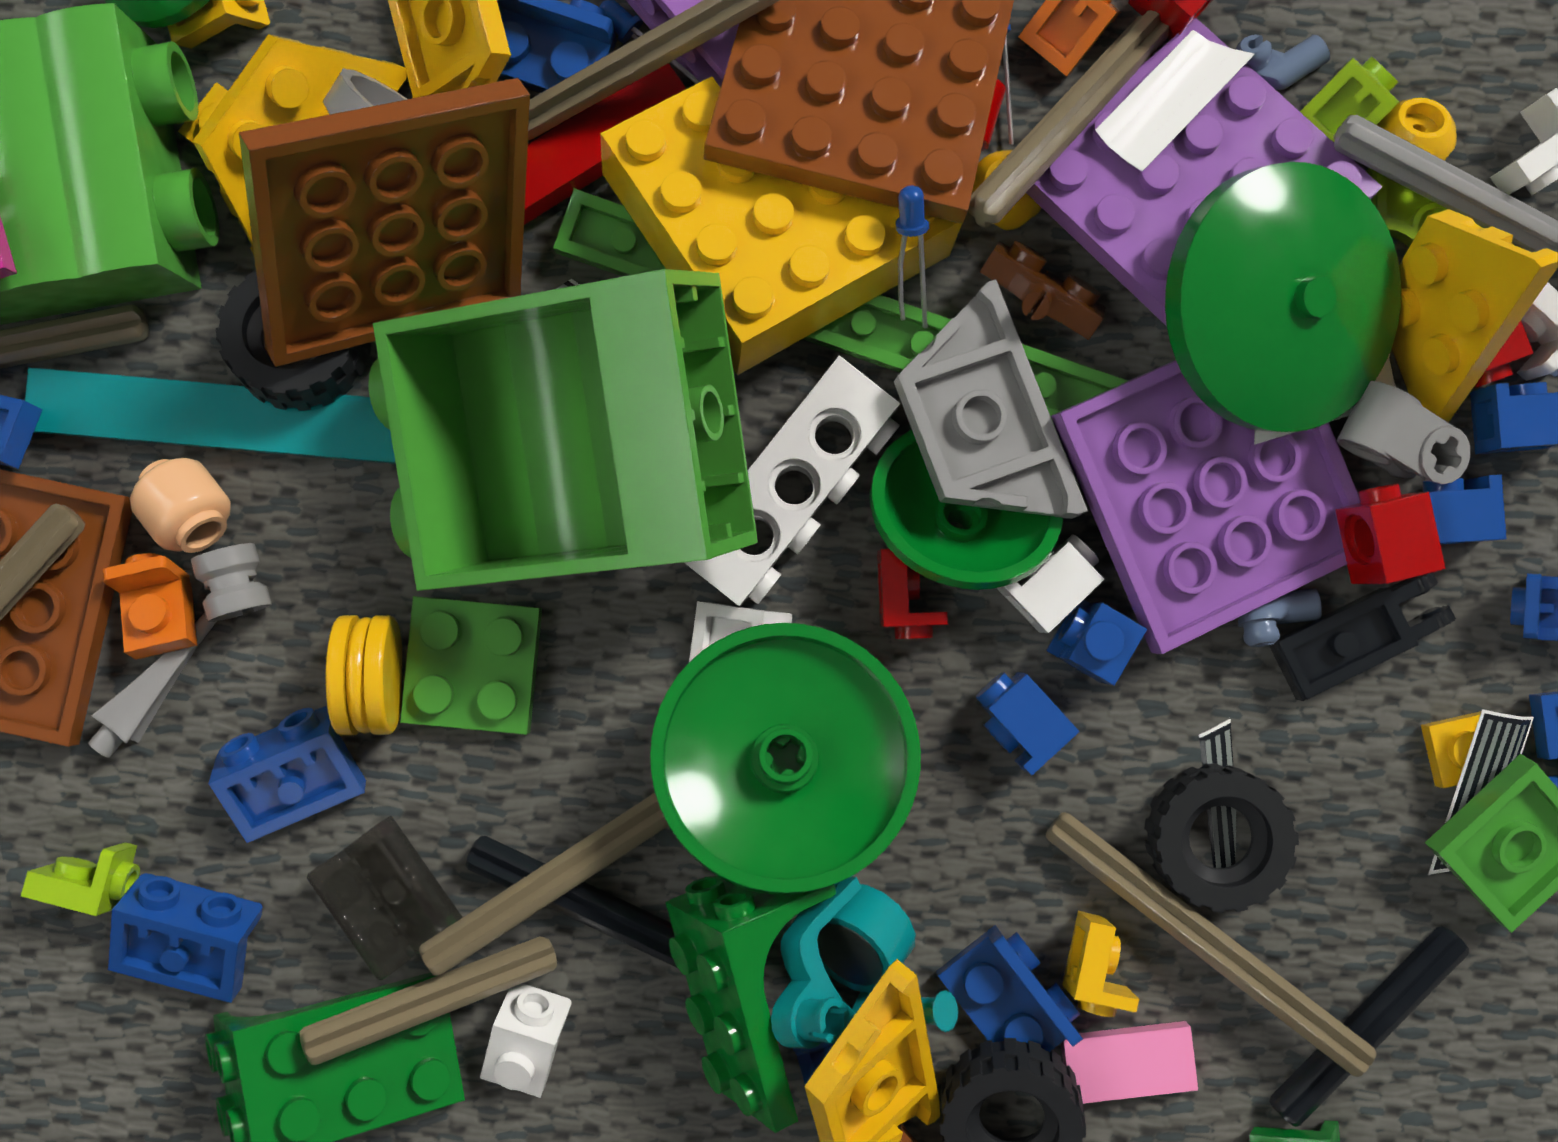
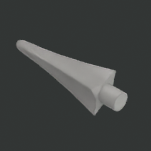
[88,613,217,758]

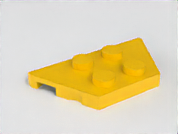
[388,0,511,98]
[193,34,407,255]
[1392,209,1558,423]
[804,959,940,1142]

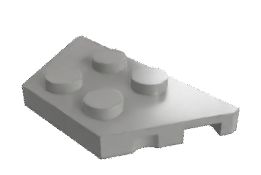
[894,279,1088,519]

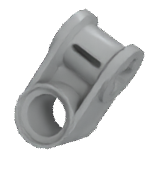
[1336,381,1470,484]

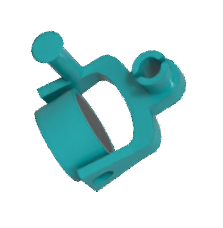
[771,877,958,1049]

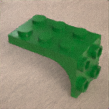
[666,876,837,1133]
[205,973,465,1142]

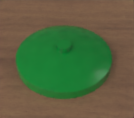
[1165,162,1401,432]
[650,623,921,895]

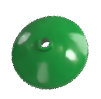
[870,430,1063,590]

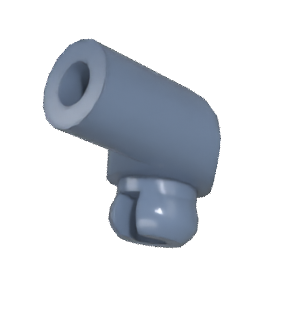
[1236,35,1330,90]
[1238,588,1321,647]

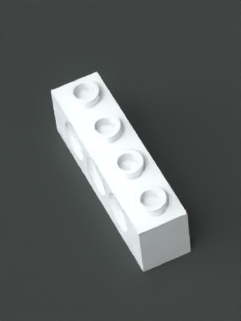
[684,355,900,607]

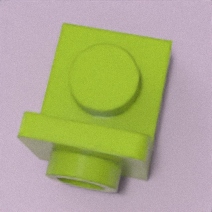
[1300,56,1399,142]
[21,842,140,916]

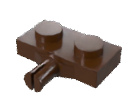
[980,241,1106,340]

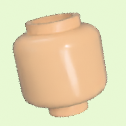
[130,458,231,553]

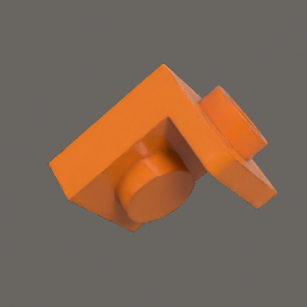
[1018,0,1121,76]
[103,553,198,660]

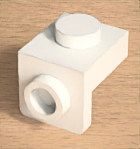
[1490,88,1558,195]
[480,983,571,1098]

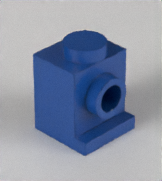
[1470,382,1558,454]
[1422,474,1507,544]
[1046,600,1147,686]
[976,672,1080,775]

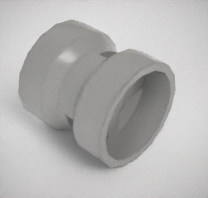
[190,543,272,622]

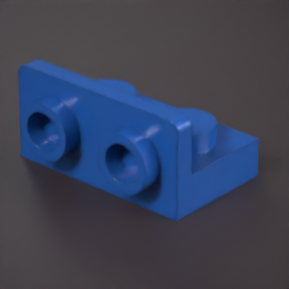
[497,0,617,93]
[208,705,366,843]
[108,873,263,1003]
[936,925,1083,1052]

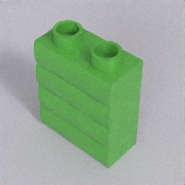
[0,3,219,325]
[368,269,758,591]

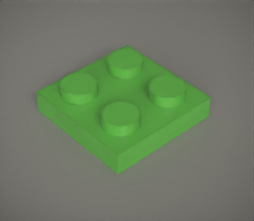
[400,596,542,735]
[1425,754,1558,933]

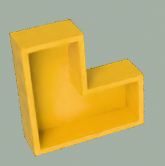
[600,76,962,375]

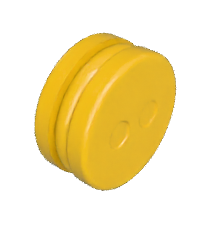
[325,615,402,735]

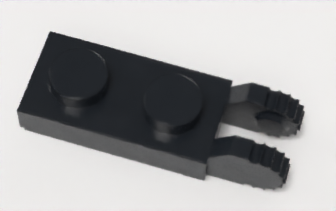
[1269,572,1456,701]

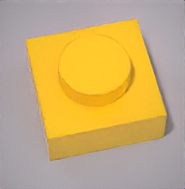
[1421,711,1481,789]

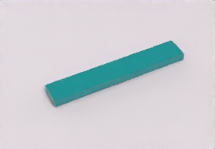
[25,367,396,464]

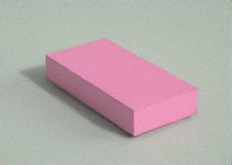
[1061,1021,1198,1104]

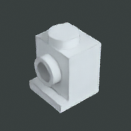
[997,534,1104,633]

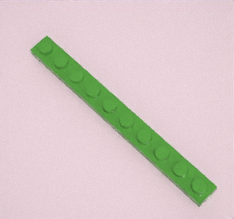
[553,188,1128,427]

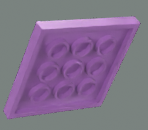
[1026,18,1382,326]
[1051,360,1360,654]

